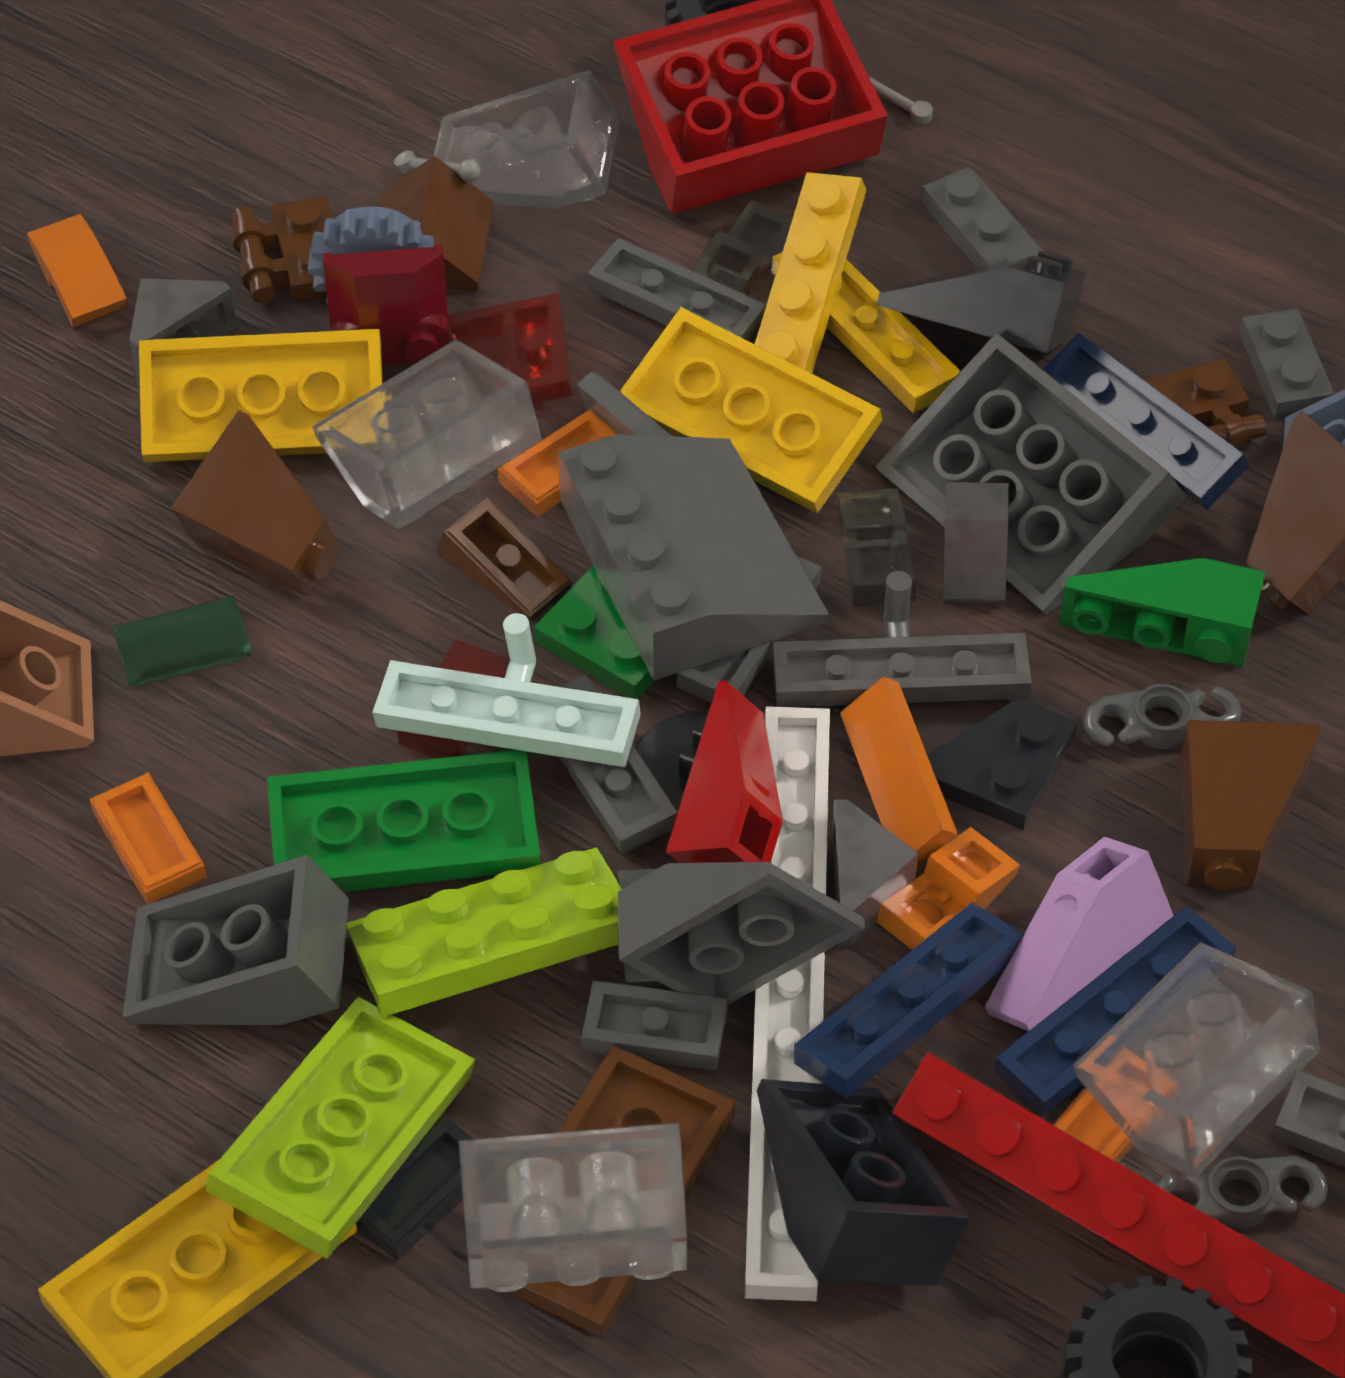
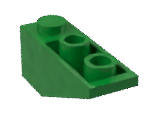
[1059,558,1265,667]

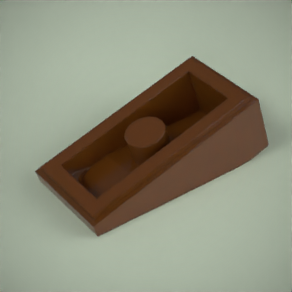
[437,497,573,621]

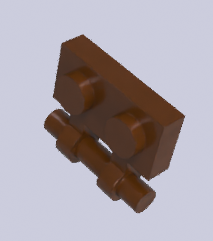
[230,196,333,304]
[1144,358,1267,450]

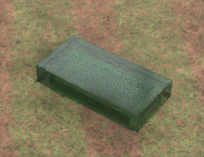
[112,596,252,687]

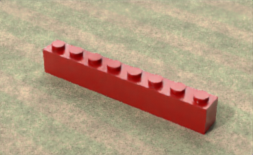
[892,1052,1345,1378]

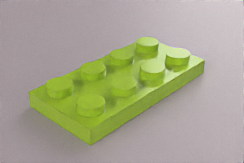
[346,847,622,1017]
[205,996,475,1259]

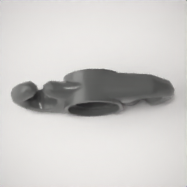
[1083,684,1242,749]
[1155,1155,1328,1230]

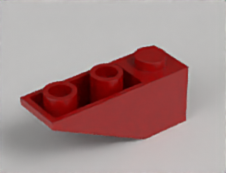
[666,680,783,863]

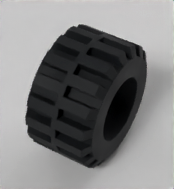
[1060,1275,1252,1378]

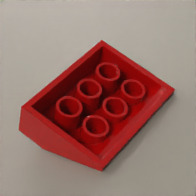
[613,0,888,215]

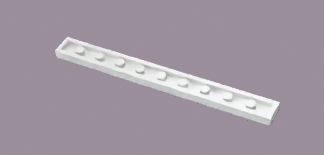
[745,707,830,1301]

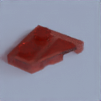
[448,293,573,407]

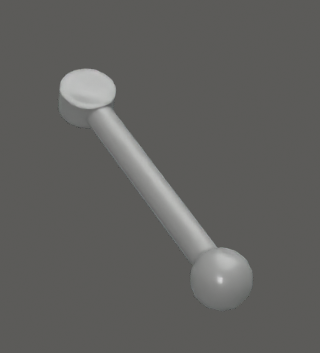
[869,77,933,125]
[394,150,481,182]

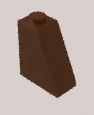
[171,410,340,596]
[1246,411,1345,614]
[1180,720,1319,890]

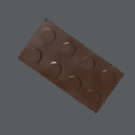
[475,1045,735,1337]

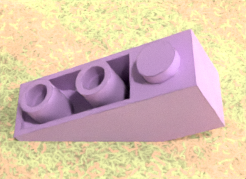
[985,836,1174,1032]

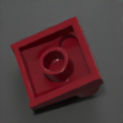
[323,244,450,366]

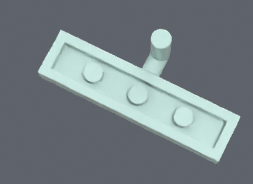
[372,613,641,767]

